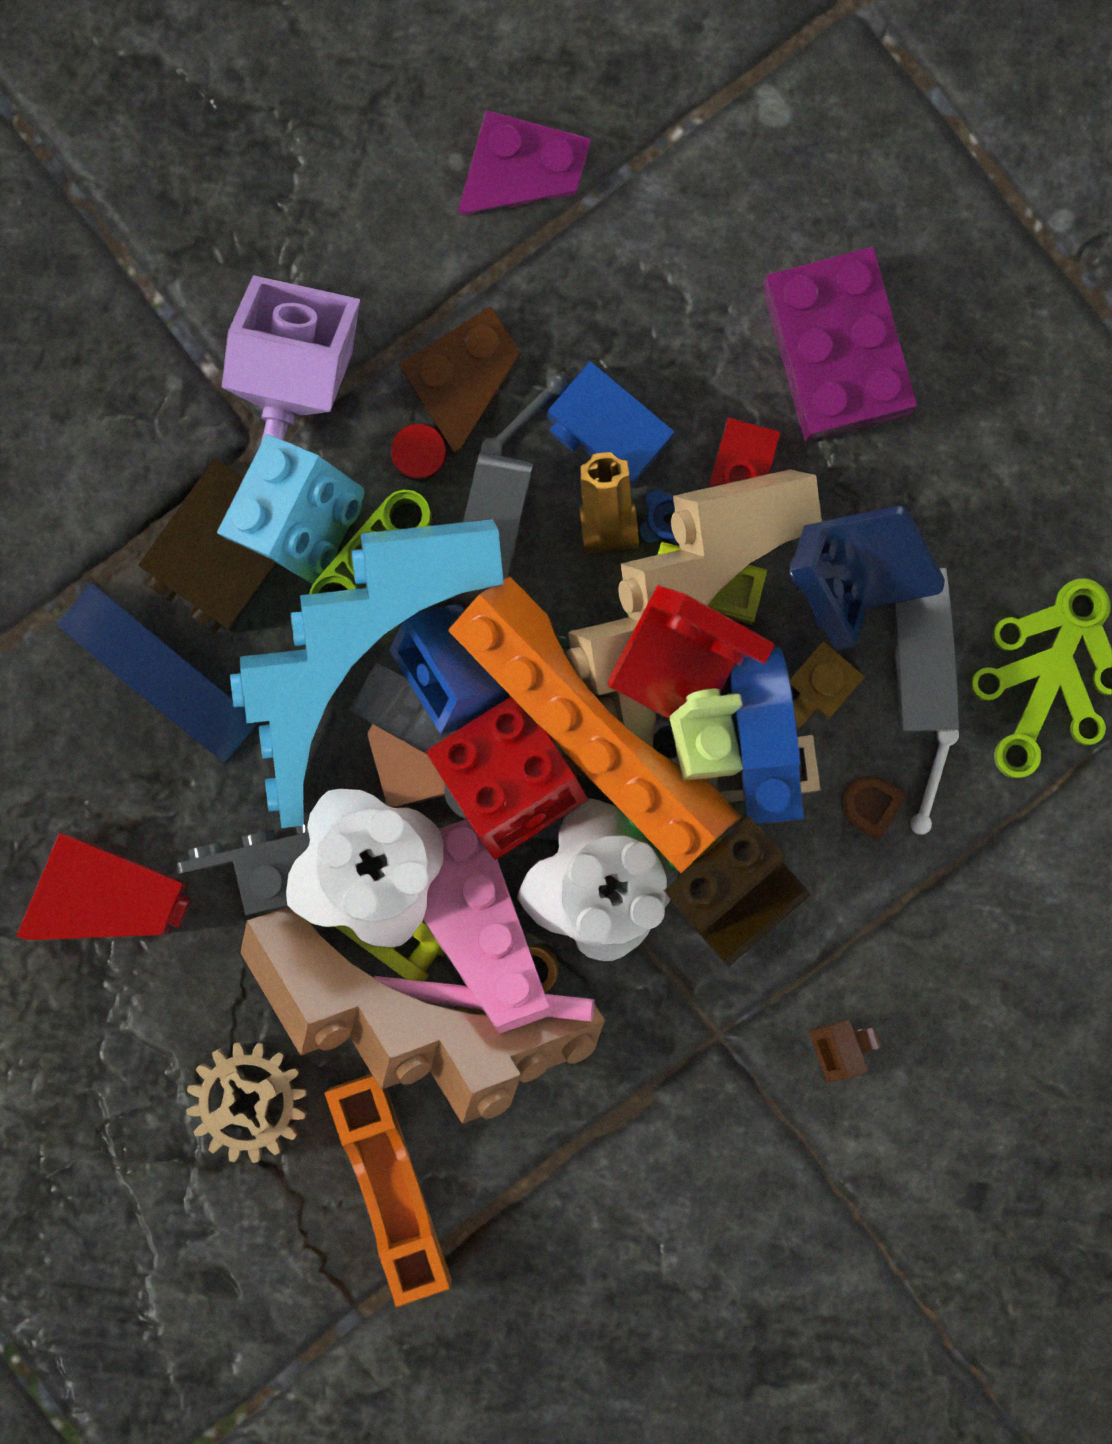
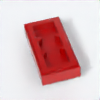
[708,418,781,488]

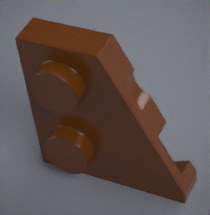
[398,306,520,455]

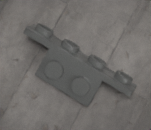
[177,821,310,915]

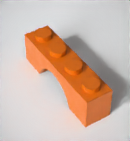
[324,1074,452,1307]

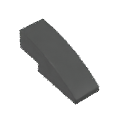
[892,568,959,733]

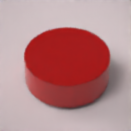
[391,424,447,481]

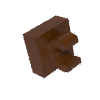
[808,1019,882,1082]

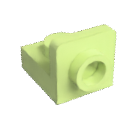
[669,689,743,781]

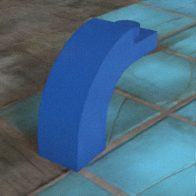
[727,646,804,824]

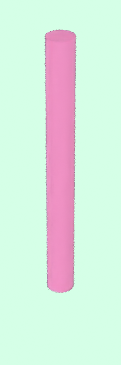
[373,976,595,1022]

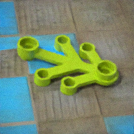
[970,579,1112,778]

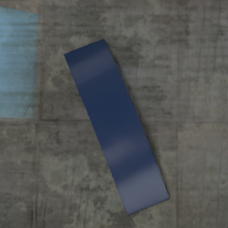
[57,582,260,763]

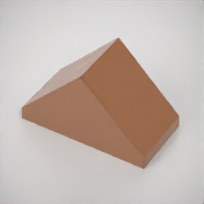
[367,724,445,808]

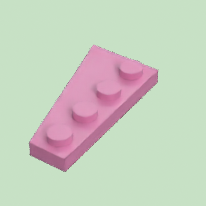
[423,819,552,1034]

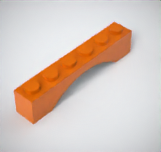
[448,576,742,873]

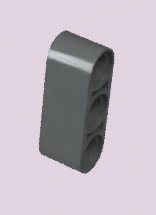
[446,451,534,610]

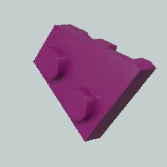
[458,110,591,217]

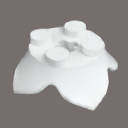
[286,789,444,947]
[517,798,679,961]

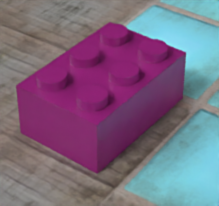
[762,247,917,443]

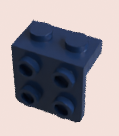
[790,506,945,650]

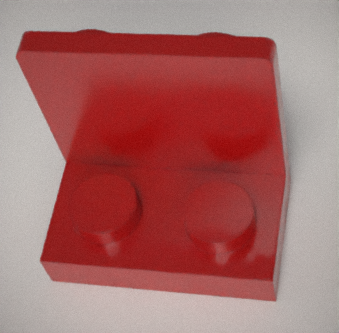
[607,585,775,720]
[427,697,588,860]

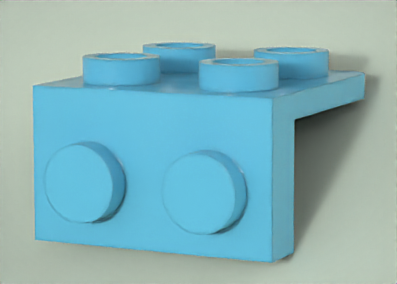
[217,433,364,584]

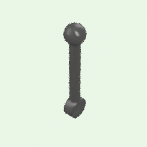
[481,374,568,455]

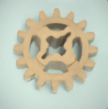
[186,1041,308,1163]

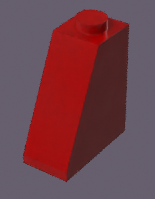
[16,833,192,940]

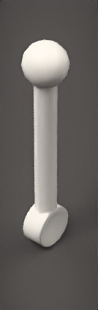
[910,730,959,835]

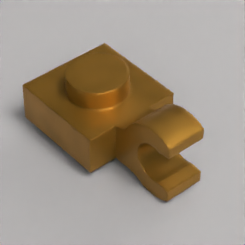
[789,641,865,731]

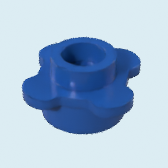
[639,489,680,546]

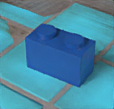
[547,361,675,489]
[389,603,509,734]

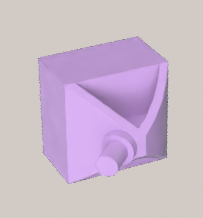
[222,275,360,443]

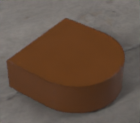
[841,776,908,841]

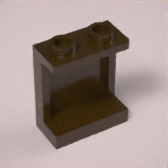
[138,458,278,634]
[664,816,811,968]

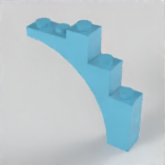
[230,519,503,828]

